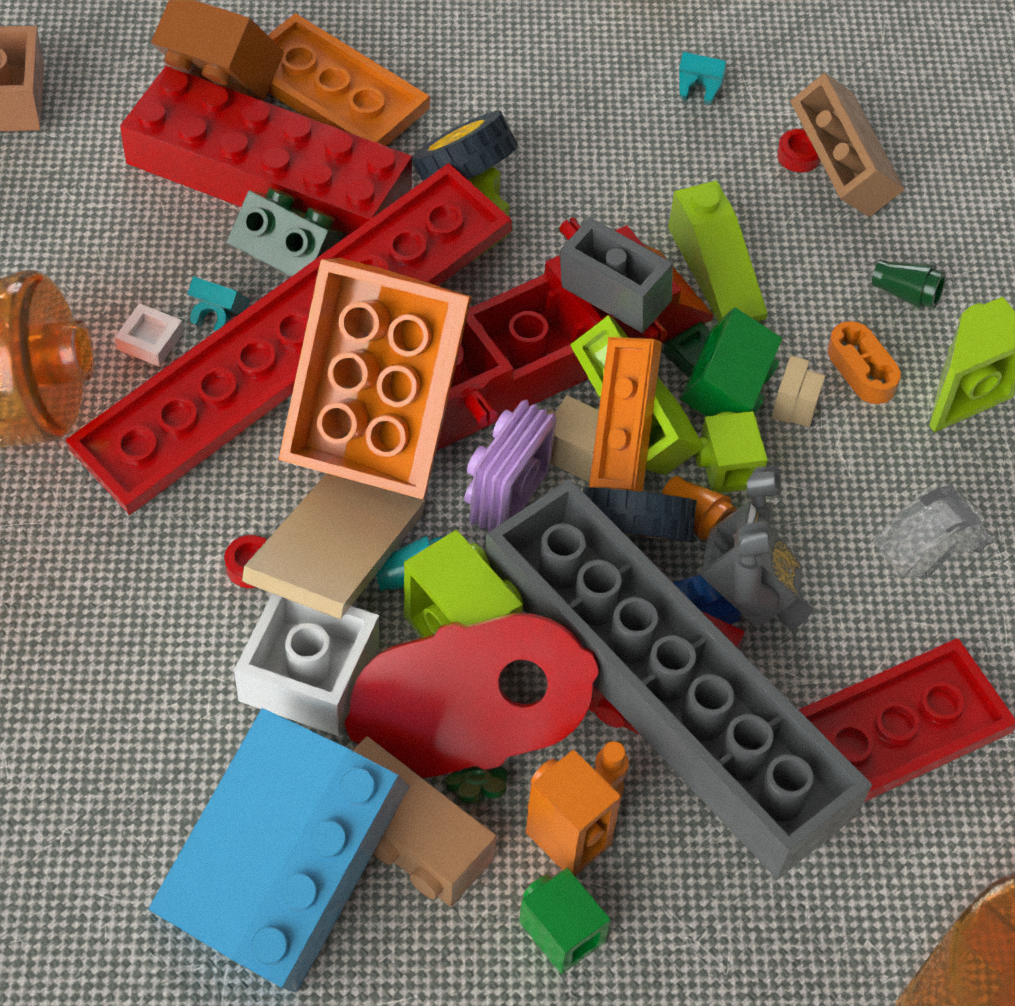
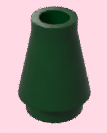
[872,259,946,310]

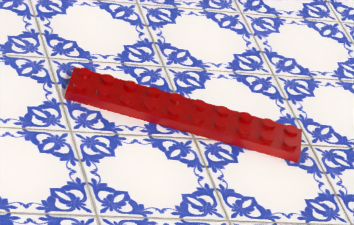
[65,163,512,516]

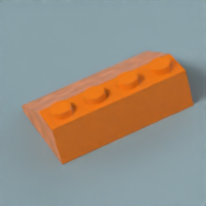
[278,258,472,499]

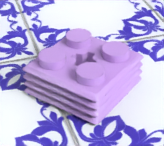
[464,400,557,533]

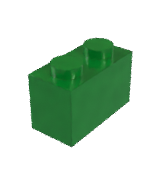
[680,307,782,417]

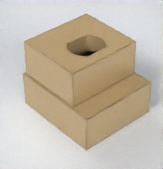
[771,355,825,427]

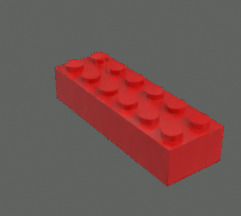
[120,66,412,237]

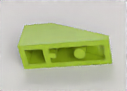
[668,180,768,322]
[570,315,704,475]

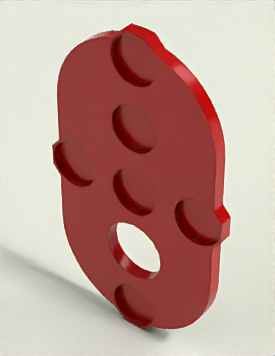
[344,613,599,778]

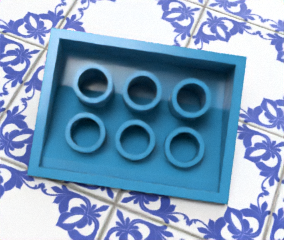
[148,708,410,993]

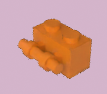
[525,741,629,876]

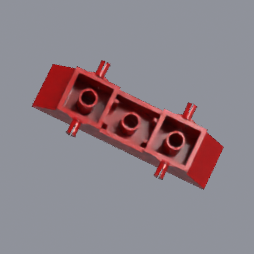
[437,217,713,450]

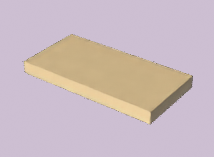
[242,473,426,619]

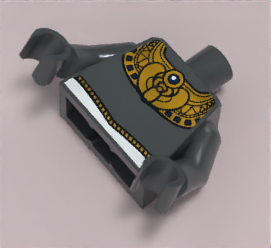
[700,466,813,629]

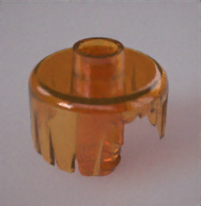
[0,270,95,448]

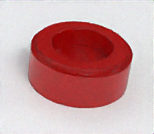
[777,129,821,173]
[224,535,267,588]

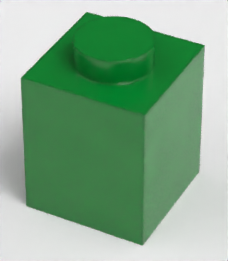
[519,867,611,974]

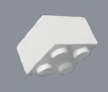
[234,593,379,736]

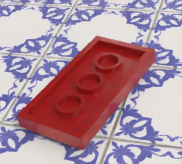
[798,638,1015,802]

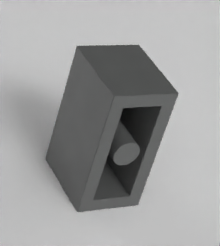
[560,217,673,333]

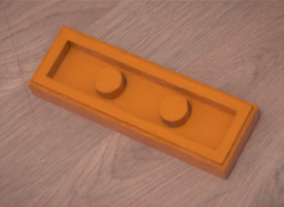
[589,337,662,492]

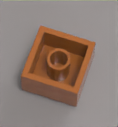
[151,0,284,101]

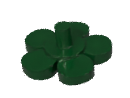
[445,766,508,803]

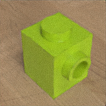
[695,411,768,493]

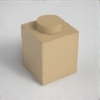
[547,395,599,482]

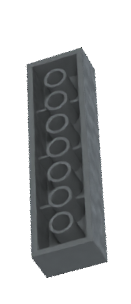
[485,478,872,880]

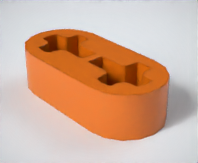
[827,321,901,404]

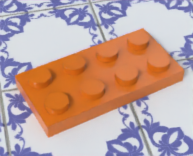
[268,13,430,146]

